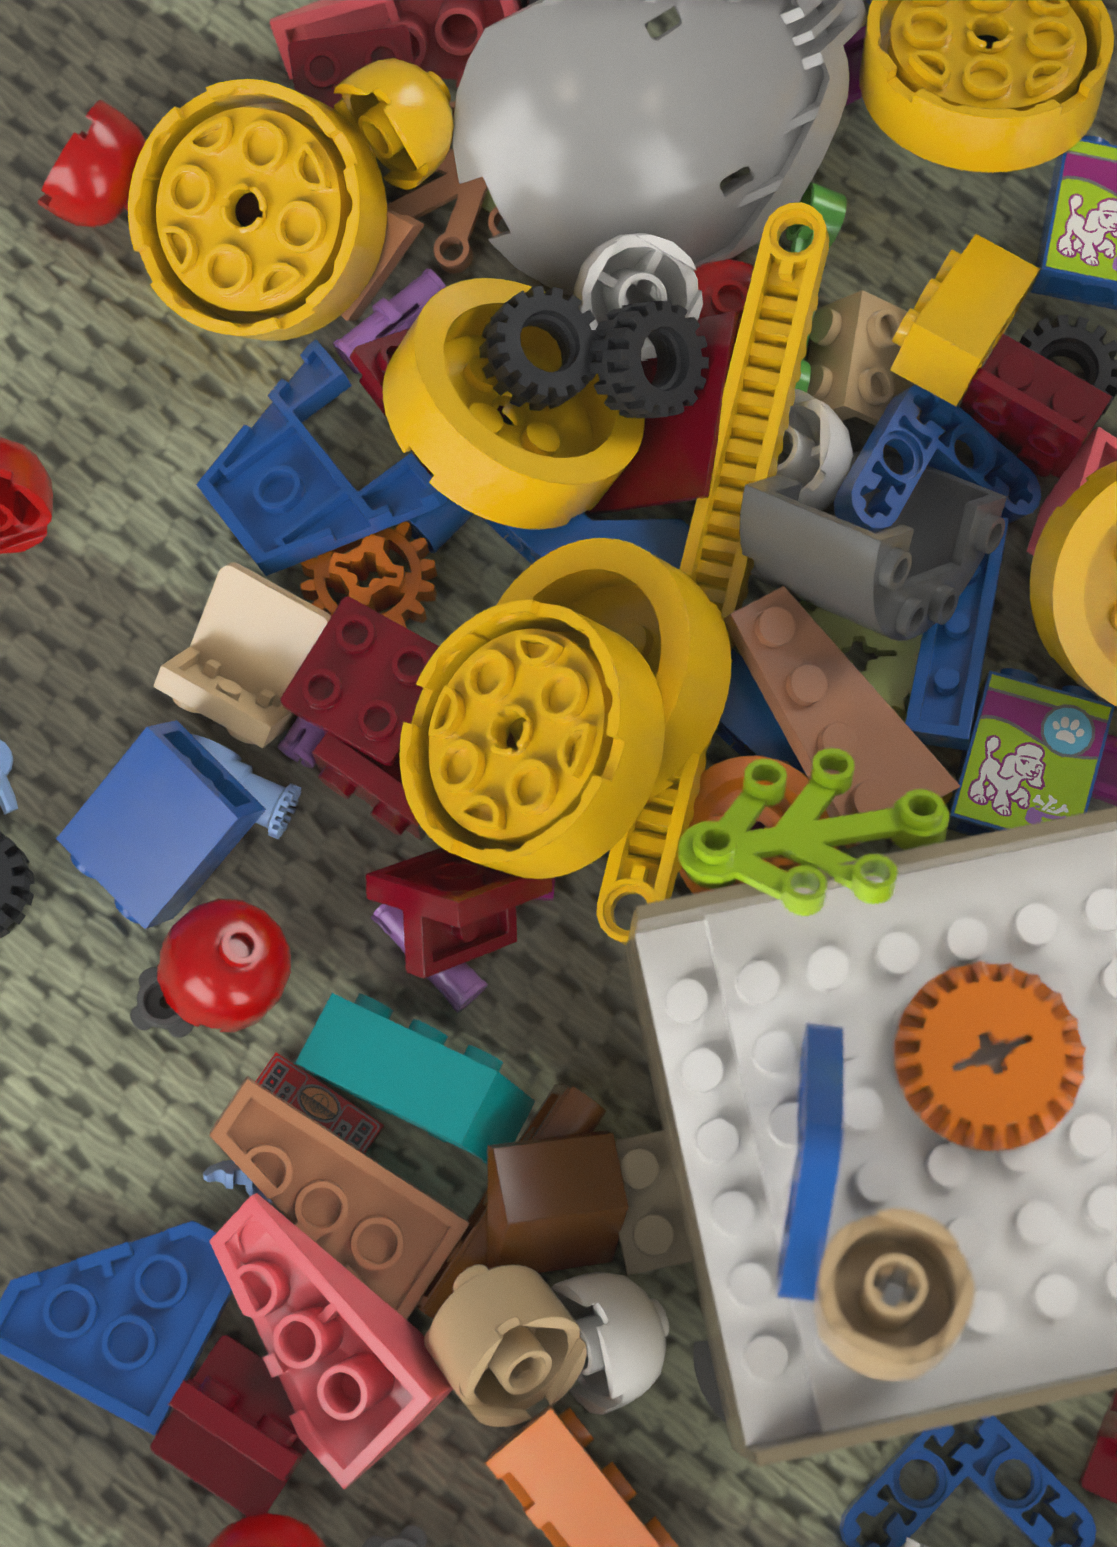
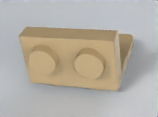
[807,290,940,438]
[153,562,331,748]

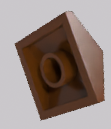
[487,1130,629,1273]

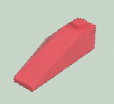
[269,0,523,88]
[210,1193,453,1489]

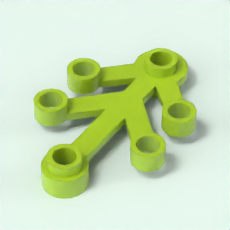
[678,748,949,916]

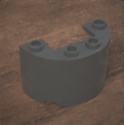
[740,448,1007,641]

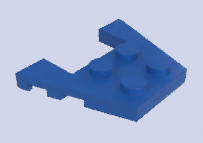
[196,339,448,576]

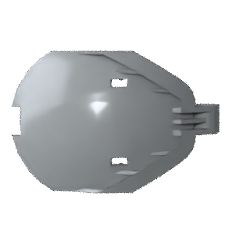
[452,0,868,296]

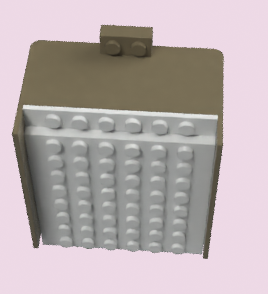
[615,807,1117,1467]

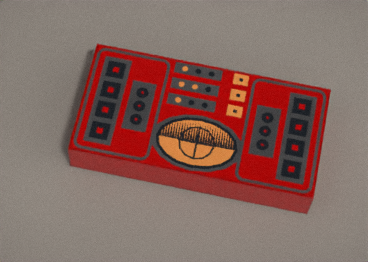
[255,1052,384,1154]

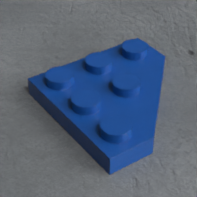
[0,1221,233,1436]

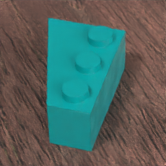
[295,993,535,1165]

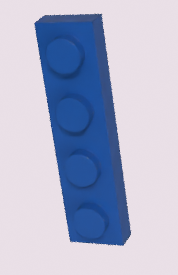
[905,518,1009,751]

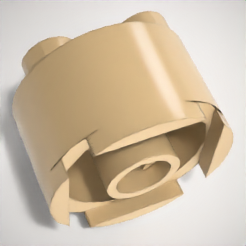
[813,1208,974,1380]
[424,1265,587,1427]

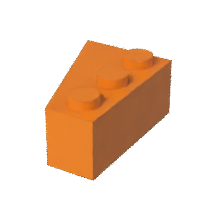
[485,1404,679,1547]

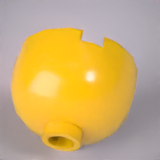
[334,58,454,190]

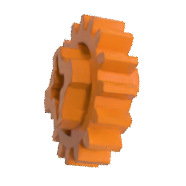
[300,521,437,628]

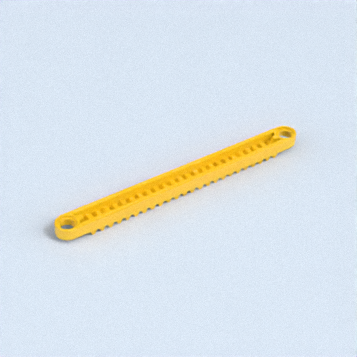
[596,202,829,945]

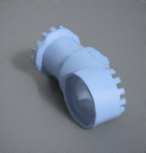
[191,734,301,839]

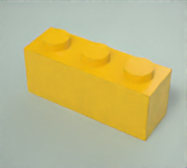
[890,234,1040,406]

